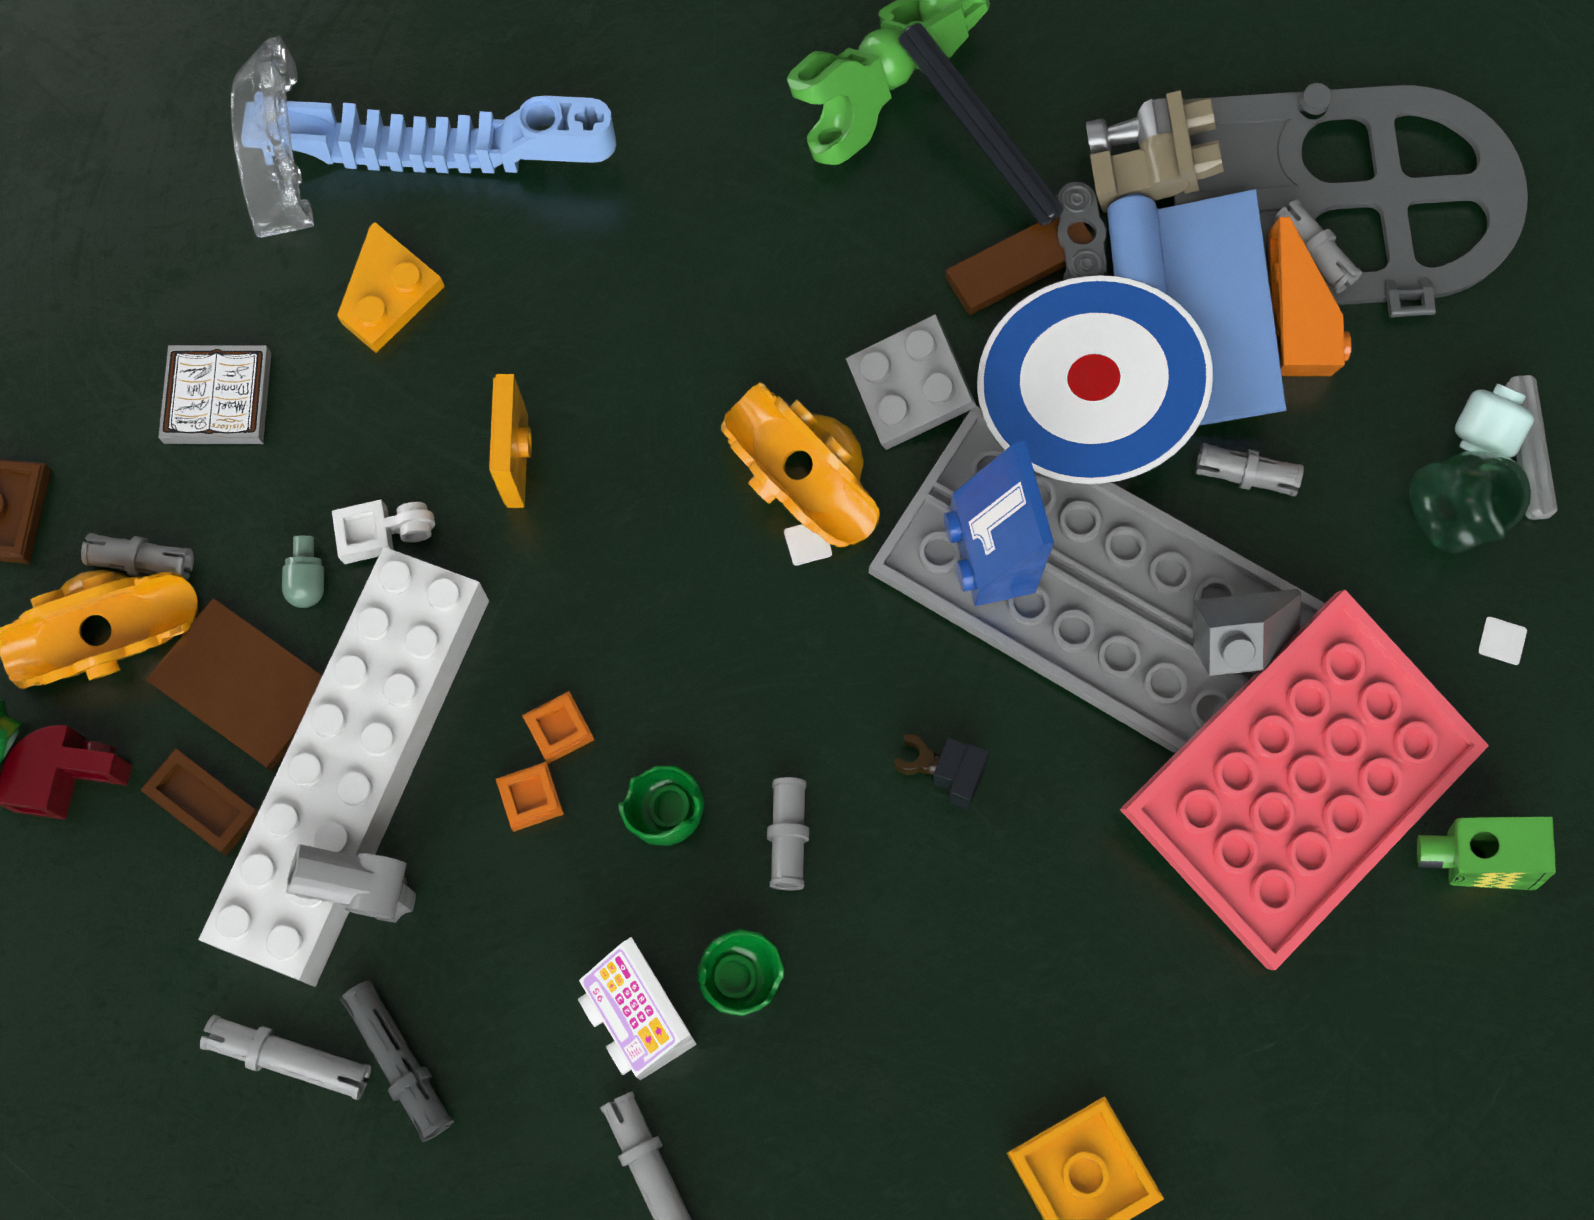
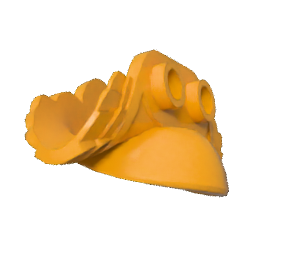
[721,382,880,547]
[0,570,198,689]

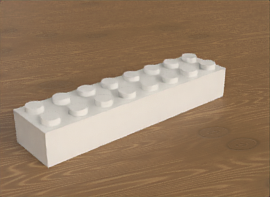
[198,547,489,987]

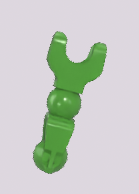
[787,0,990,165]

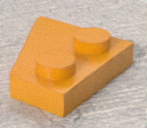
[337,222,445,353]

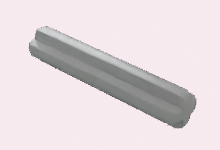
[1505,375,1557,520]

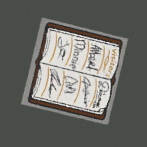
[158,345,271,444]

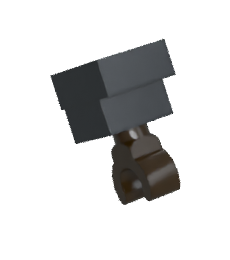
[894,734,989,811]

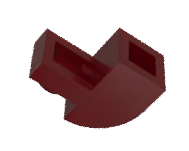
[0,725,132,820]

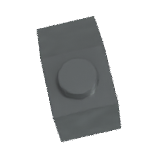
[1193,589,1301,676]

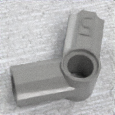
[286,844,416,923]

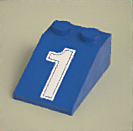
[944,440,1054,606]

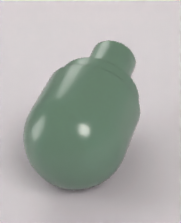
[282,535,324,608]

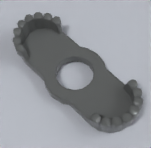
[1056,182,1107,280]

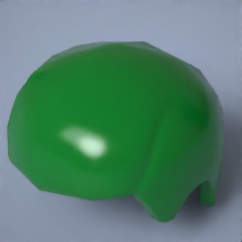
[618,766,705,846]
[697,929,784,1016]

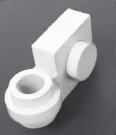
[332,499,435,564]

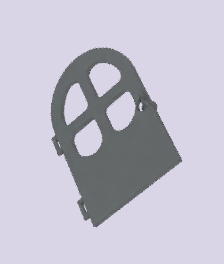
[1172,83,1528,318]

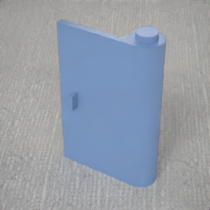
[1107,189,1287,426]

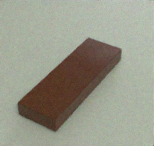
[945,217,1094,316]

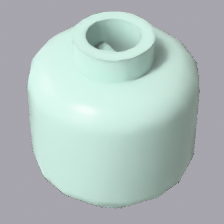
[1455,384,1535,463]

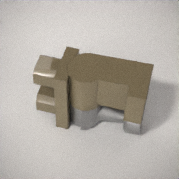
[1086,90,1224,214]

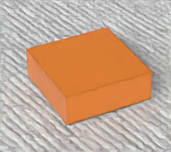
[522,691,594,764]
[496,762,564,832]

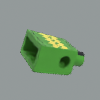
[1417,817,1556,890]

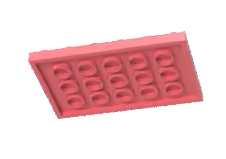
[1120,590,1489,970]

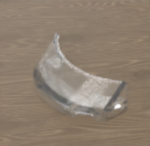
[231,35,314,237]

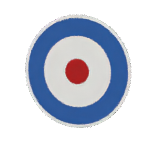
[977,275,1213,484]

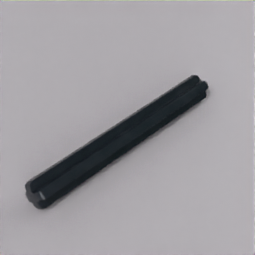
[898,23,1064,226]

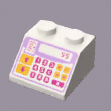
[578,937,697,1081]

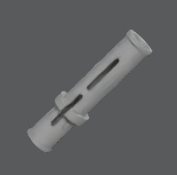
[200,1014,371,1100]
[600,1091,692,1220]

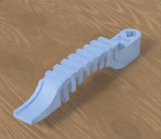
[244,96,617,173]

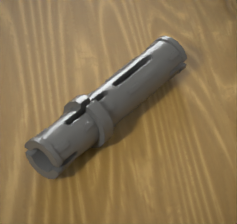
[340,980,454,1142]

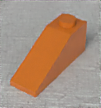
[1268,217,1351,376]

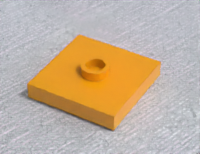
[489,374,532,508]
[1007,1096,1164,1220]

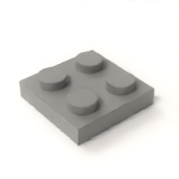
[846,315,977,450]

